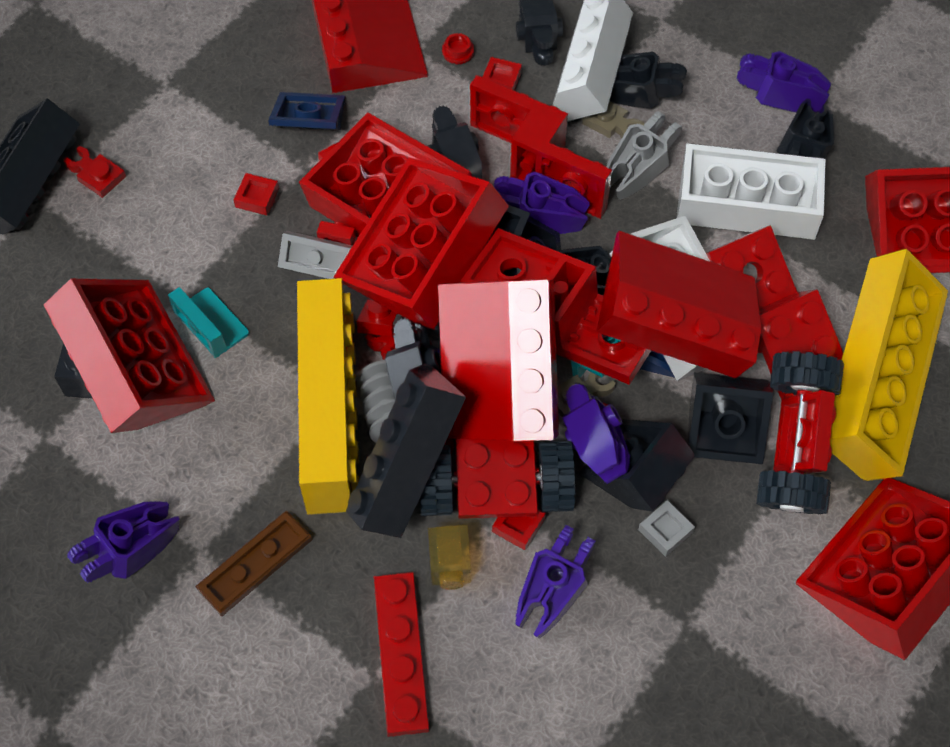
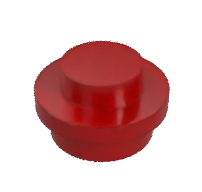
[442,33,474,64]

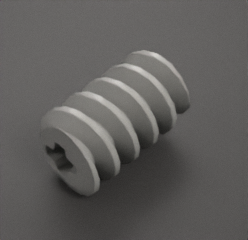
[355,360,395,443]

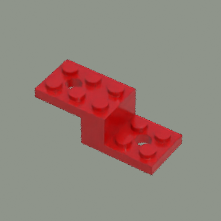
[470,75,612,219]
[706,225,843,400]
[460,228,651,385]

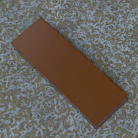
[195,510,313,617]

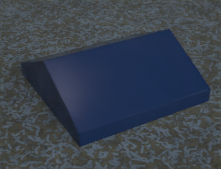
[269,92,345,130]

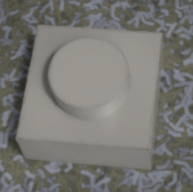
[638,500,695,557]

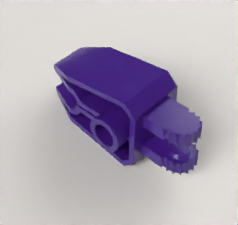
[736,51,831,112]
[494,171,590,234]
[562,383,630,484]
[67,501,180,582]
[516,525,596,638]

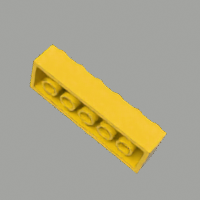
[830,249,948,481]
[297,278,359,514]

